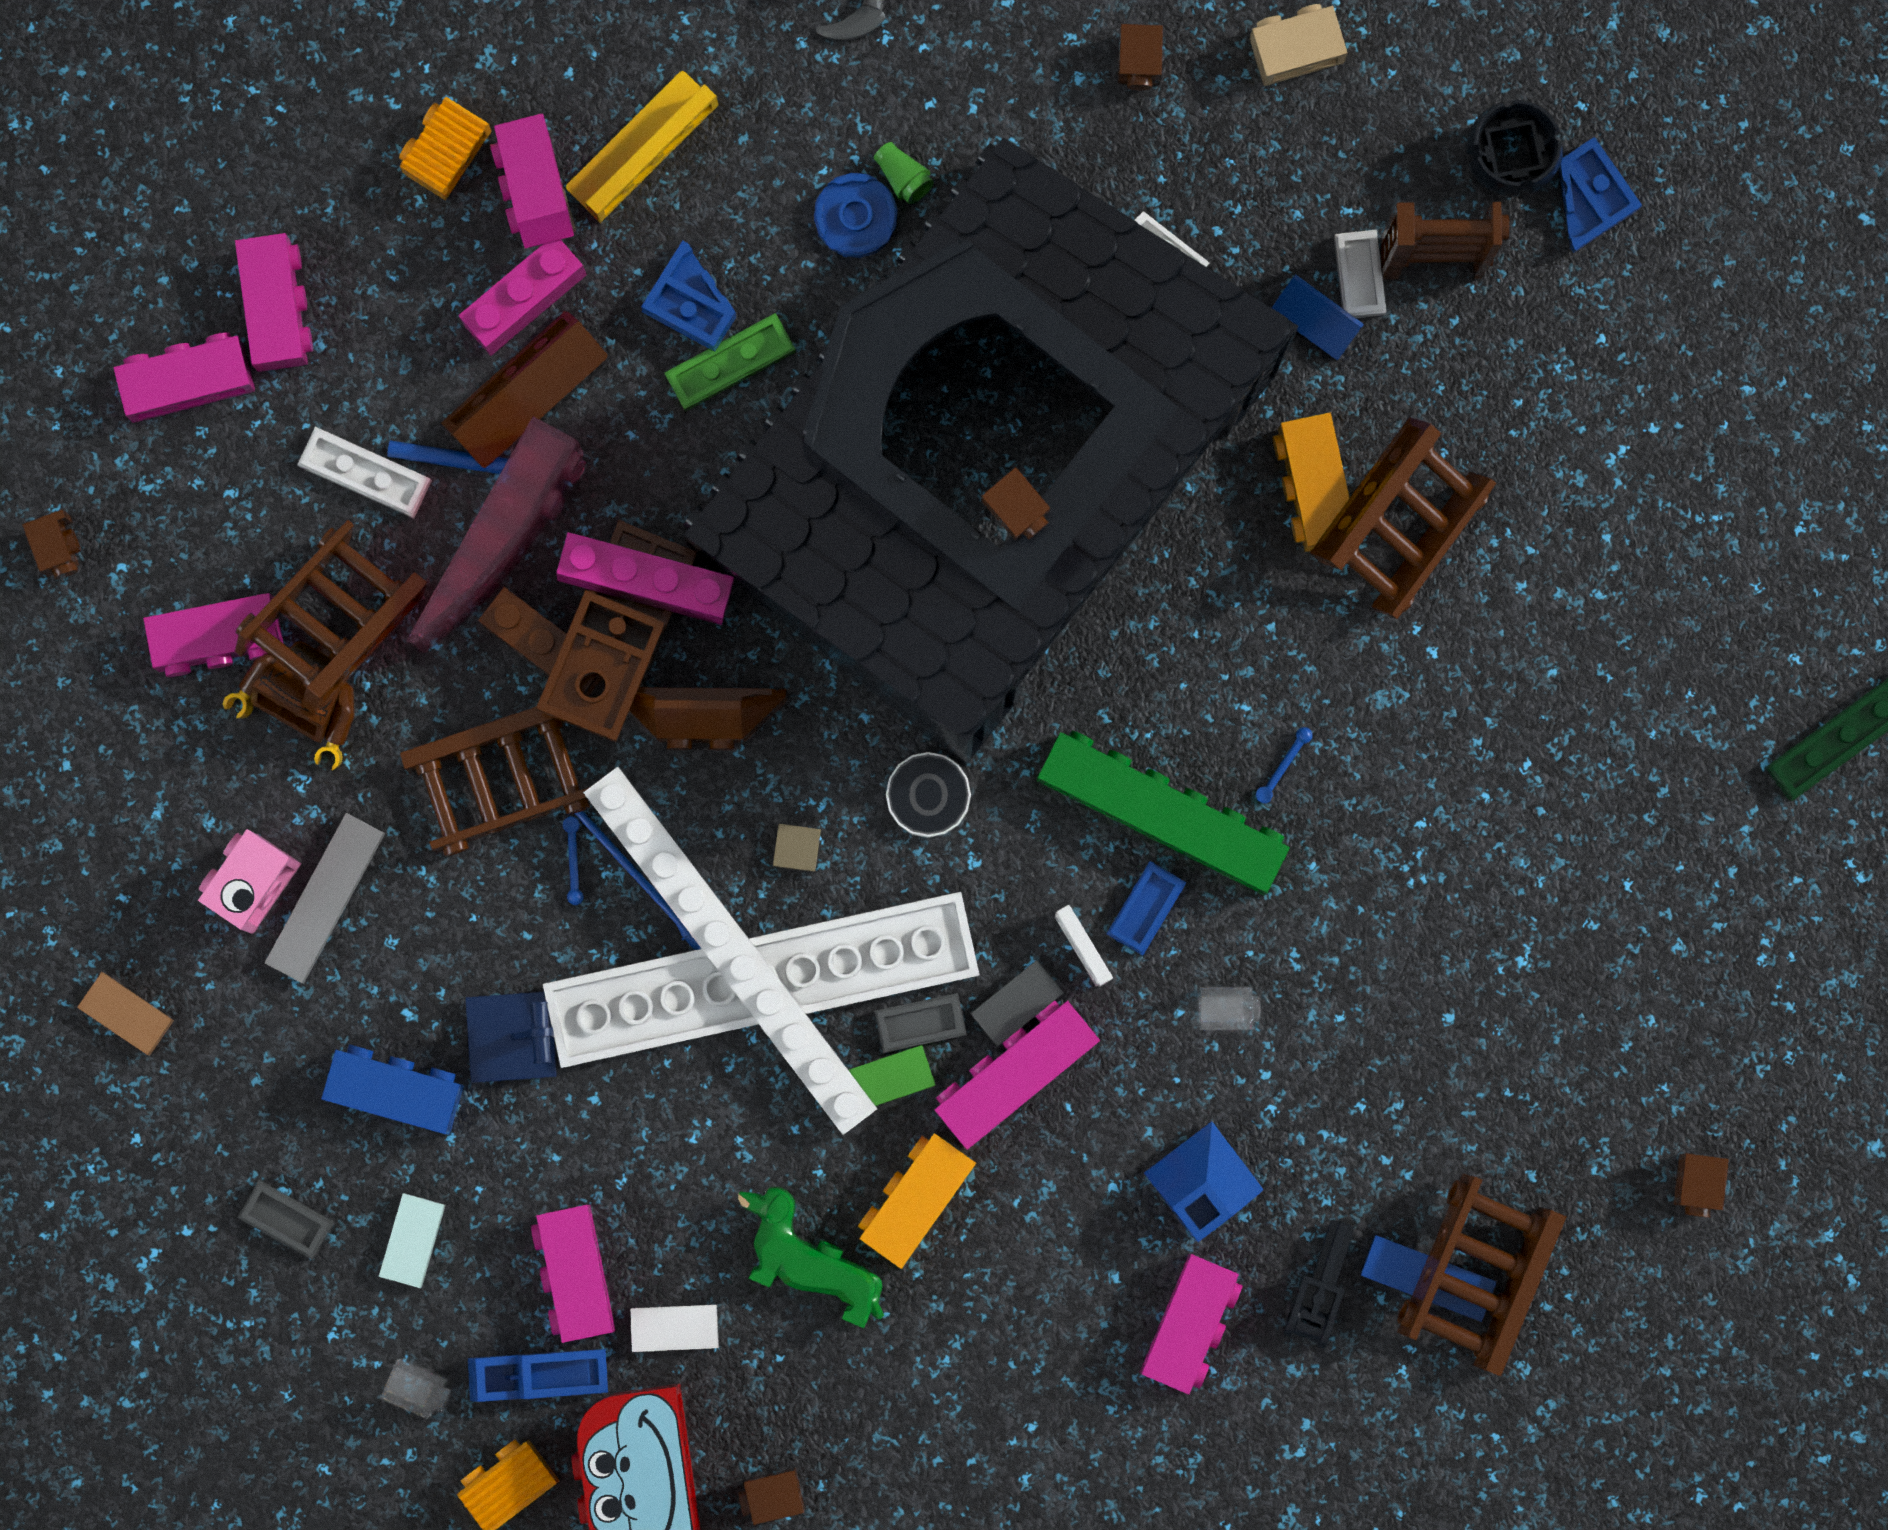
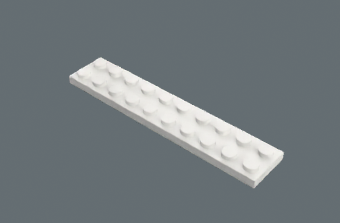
[543,892,979,1068]

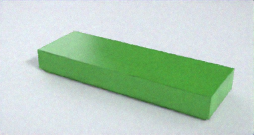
[665,313,796,412]

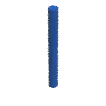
[387,440,557,483]

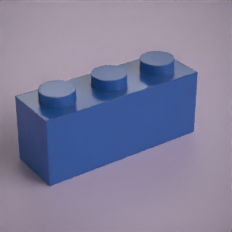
[321,1044,464,1135]

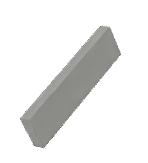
[265,813,385,984]

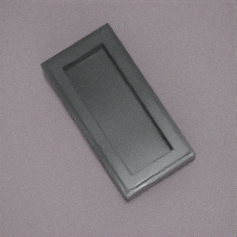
[971,960,1063,1047]
[874,993,967,1053]
[237,1180,335,1260]

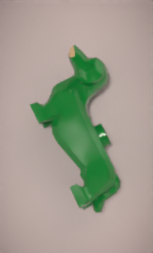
[738,1186,884,1328]

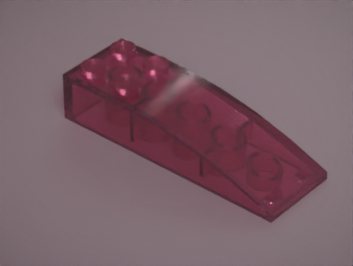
[407,416,586,654]

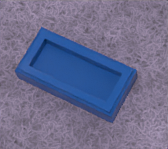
[1272,275,1364,360]
[1106,861,1186,956]

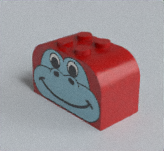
[571,1383,701,1530]

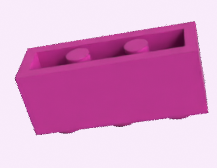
[490,113,574,248]
[235,233,313,372]
[458,239,587,356]
[114,333,255,423]
[143,593,284,677]
[531,1205,616,1343]
[1140,1254,1243,1394]

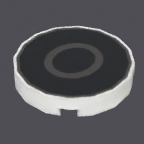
[886,752,971,838]

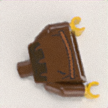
[223,641,355,771]

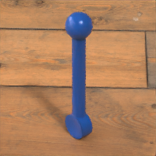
[1256,727,1313,804]
[563,816,584,906]

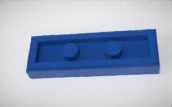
[1360,1235,1496,1322]

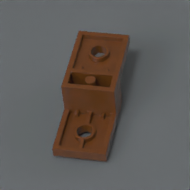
[536,520,697,743]

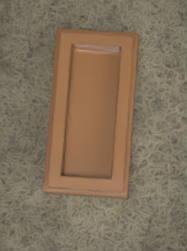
[77,972,174,1056]

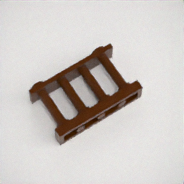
[1380,202,1509,279]
[1310,417,1497,619]
[234,520,427,715]
[400,706,590,857]
[1397,1174,1566,1377]

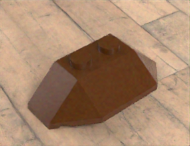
[629,687,787,751]

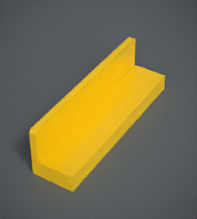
[566,71,718,223]

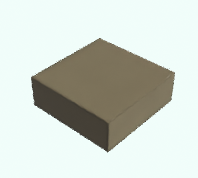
[773,824,821,872]

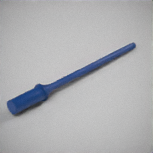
[575,811,701,950]

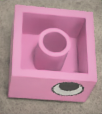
[198,829,301,934]

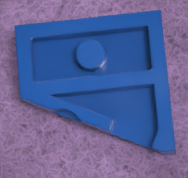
[1558,137,1642,253]
[641,240,736,352]

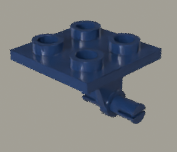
[465,992,557,1083]

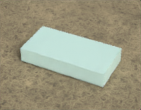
[379,1193,445,1288]

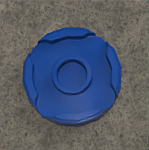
[814,173,898,258]

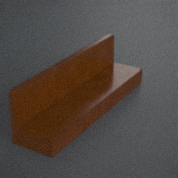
[441,310,608,468]

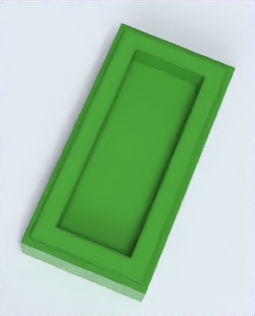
[849,1045,936,1106]

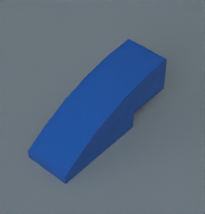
[468,1349,608,1402]

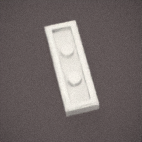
[297,427,432,519]

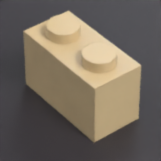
[1250,4,1348,86]

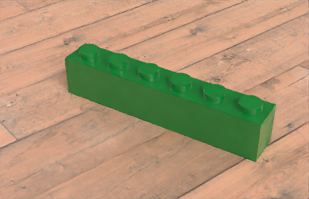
[1037,730,1290,896]

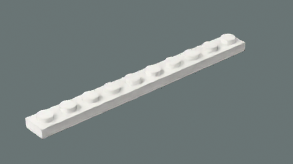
[583,767,877,1135]

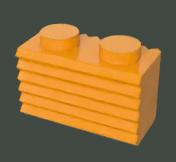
[399,97,491,200]
[457,1439,560,1530]

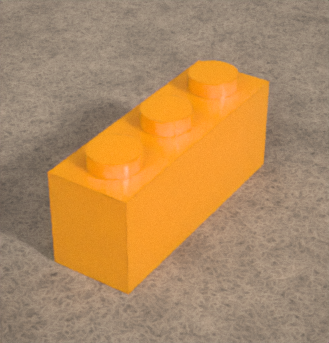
[1273,412,1349,552]
[858,1133,976,1269]

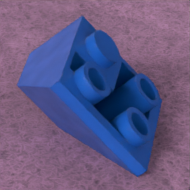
[1144,1121,1264,1242]

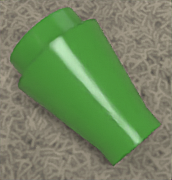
[874,142,934,204]

